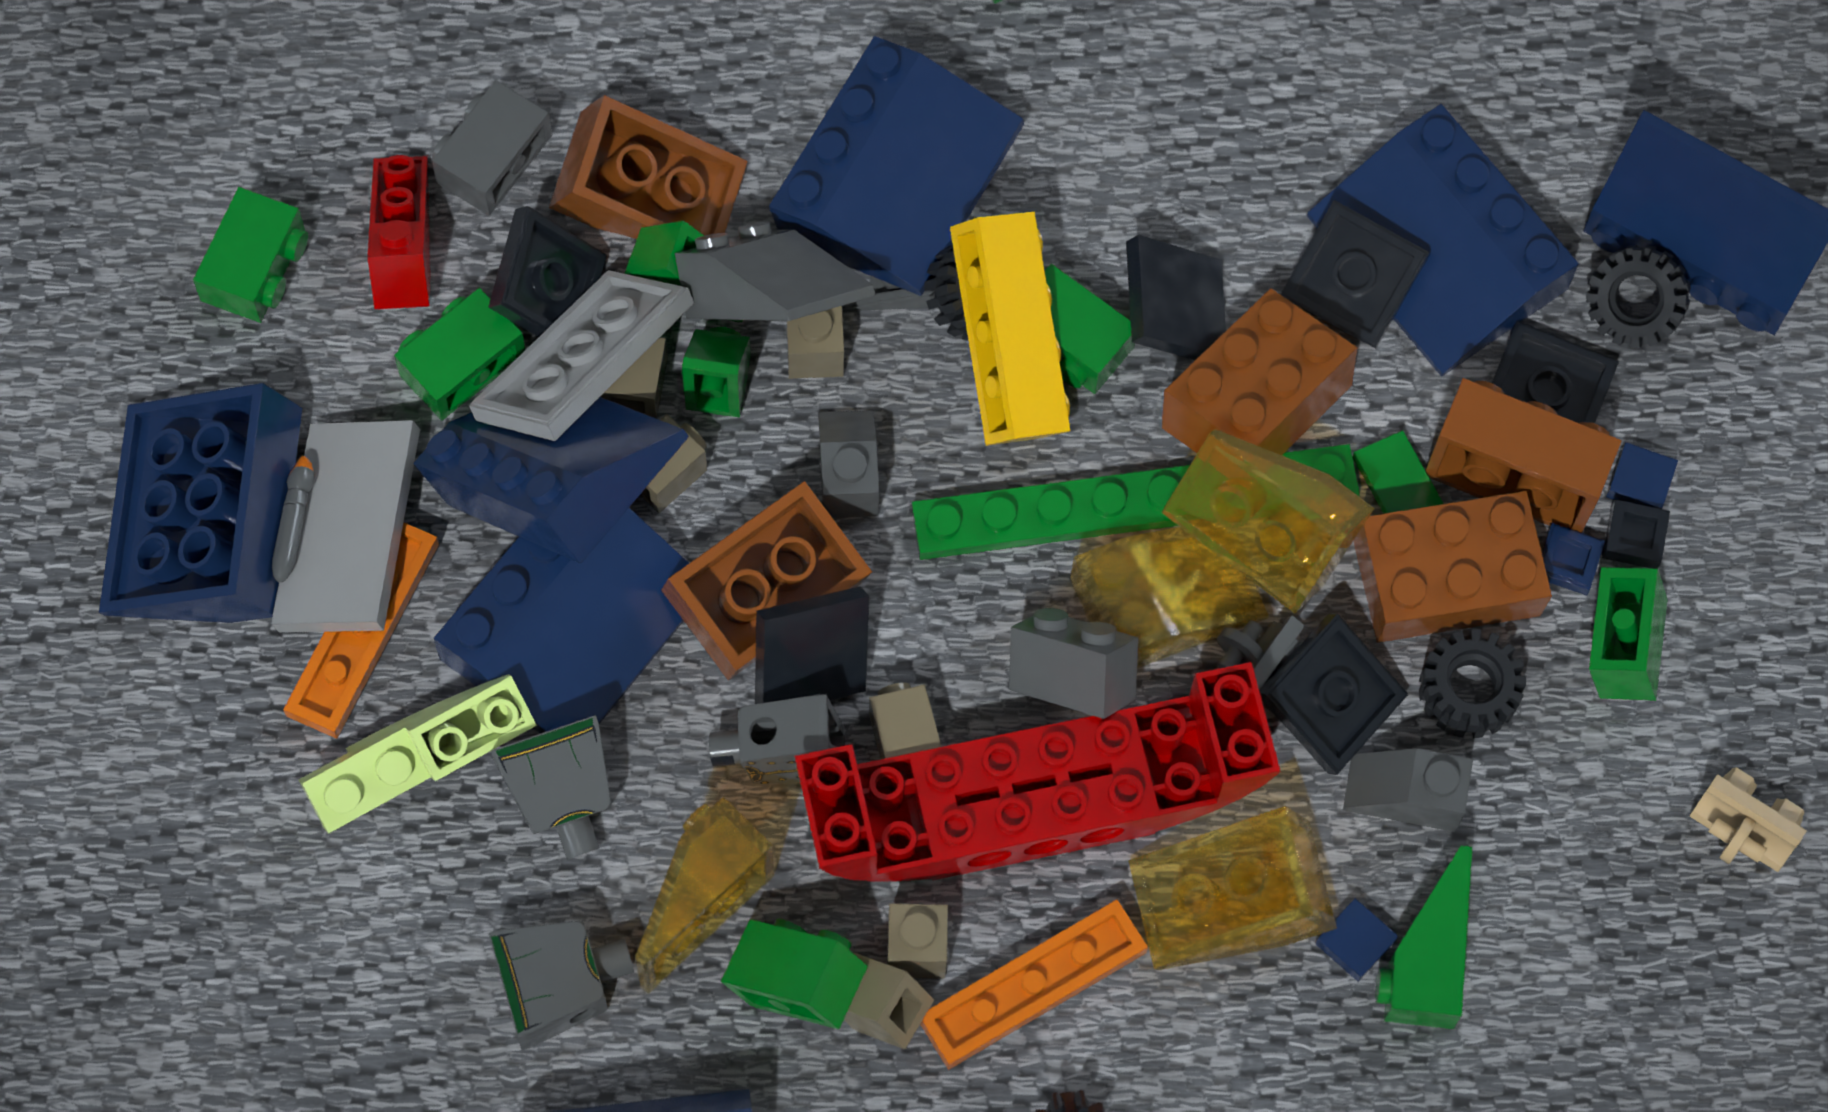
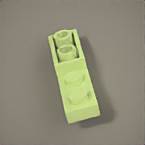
[299,674,537,834]

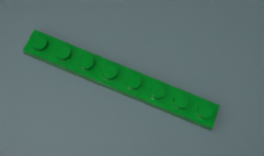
[911,444,1360,560]

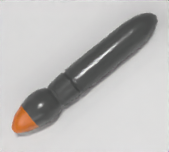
[272,456,314,582]

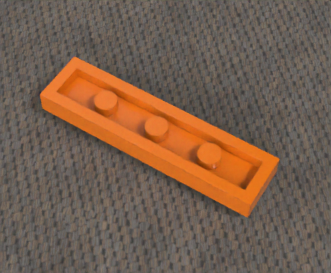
[283,522,439,739]
[920,899,1148,1070]

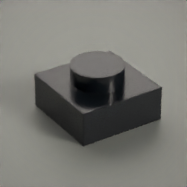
[1602,499,1670,569]

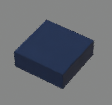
[1606,442,1678,509]
[1542,523,1605,595]
[1315,898,1399,982]

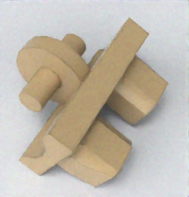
[1690,767,1807,872]

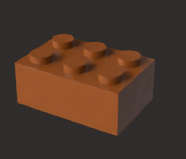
[1162,288,1358,489]
[1426,378,1622,533]
[661,481,872,681]
[1353,491,1552,643]

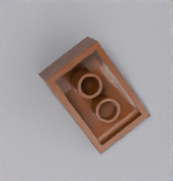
[549,95,748,239]

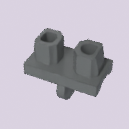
[1217,615,1305,720]

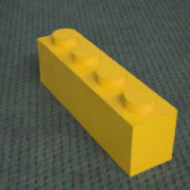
[950,212,1071,446]

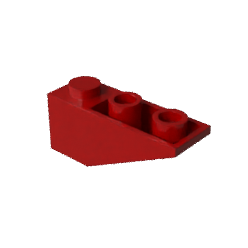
[367,155,431,309]

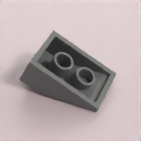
[675,221,875,321]

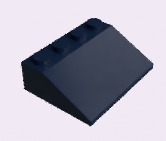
[769,36,1024,296]
[1307,104,1579,377]
[1583,110,1828,336]
[99,383,302,623]
[413,397,689,564]
[433,508,689,734]

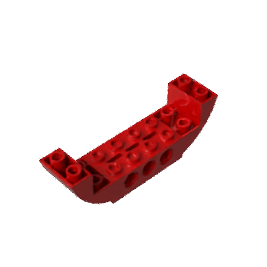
[795,662,1280,882]

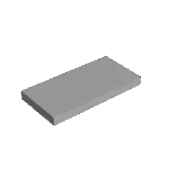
[469,270,694,441]
[271,420,420,633]

